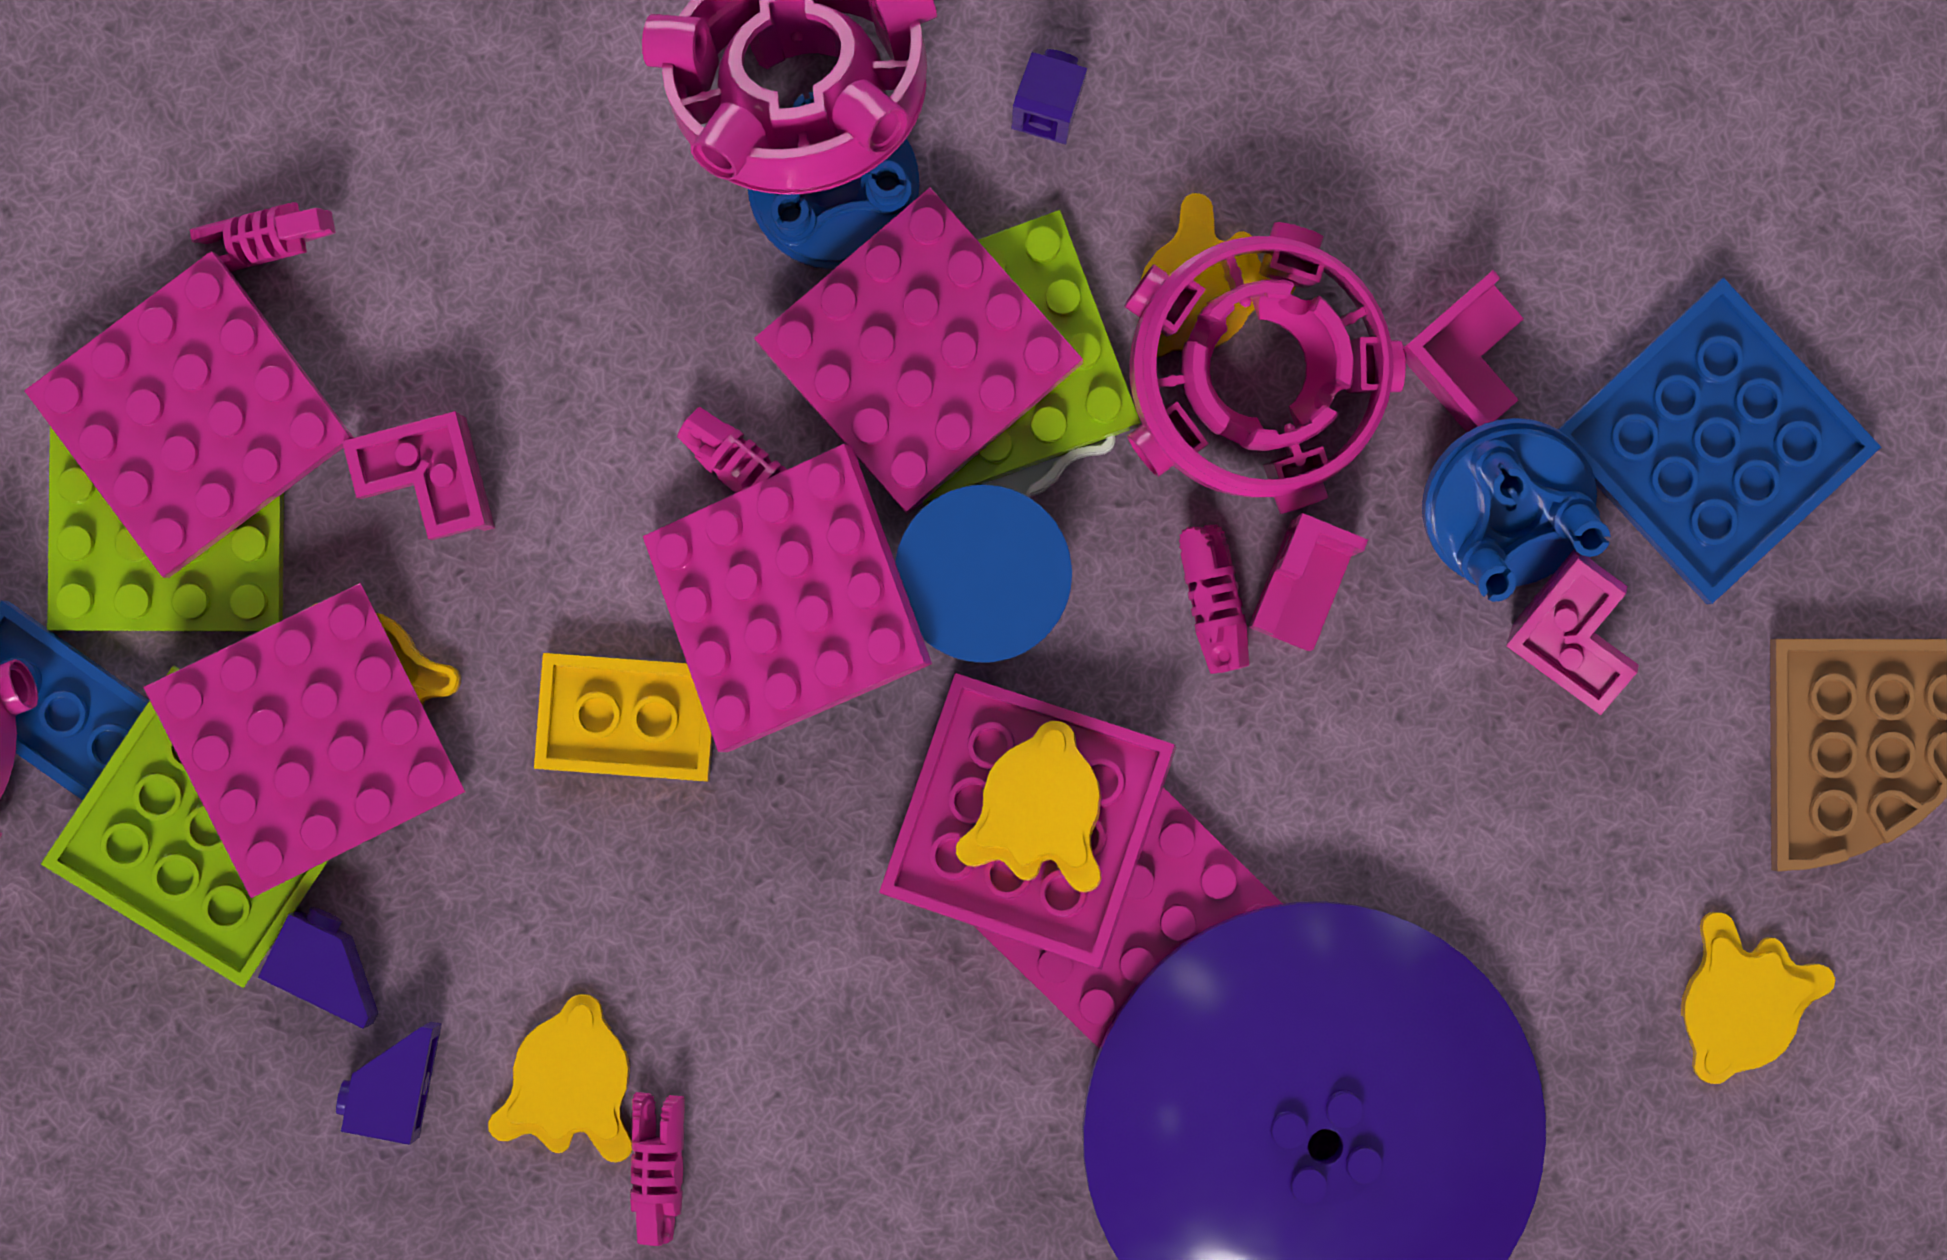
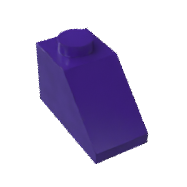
[1011,49,1087,145]
[258,907,379,1029]
[336,1022,442,1145]

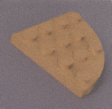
[1770,639,1947,871]

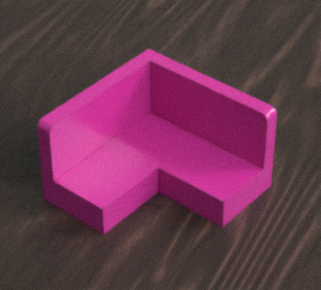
[1403,270,1524,432]
[342,411,495,541]
[1248,513,1368,651]
[1506,548,1639,715]

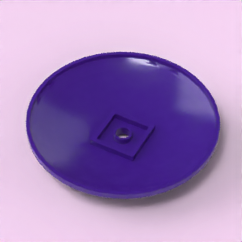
[1082,901,1546,1260]

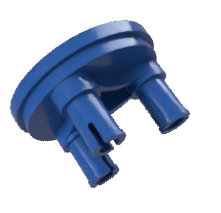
[748,92,919,269]
[1422,418,1611,602]
[895,485,1072,663]

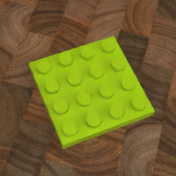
[922,210,1141,506]
[47,426,284,632]
[41,666,328,988]

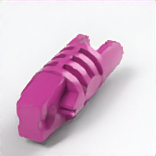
[189,202,336,272]
[677,407,787,493]
[1178,524,1249,674]
[630,1092,685,1246]

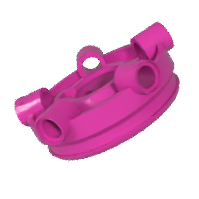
[642,0,937,195]
[1124,222,1406,514]

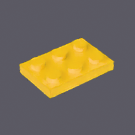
[534,653,713,782]

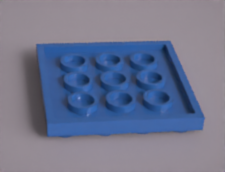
[1558,277,1881,605]

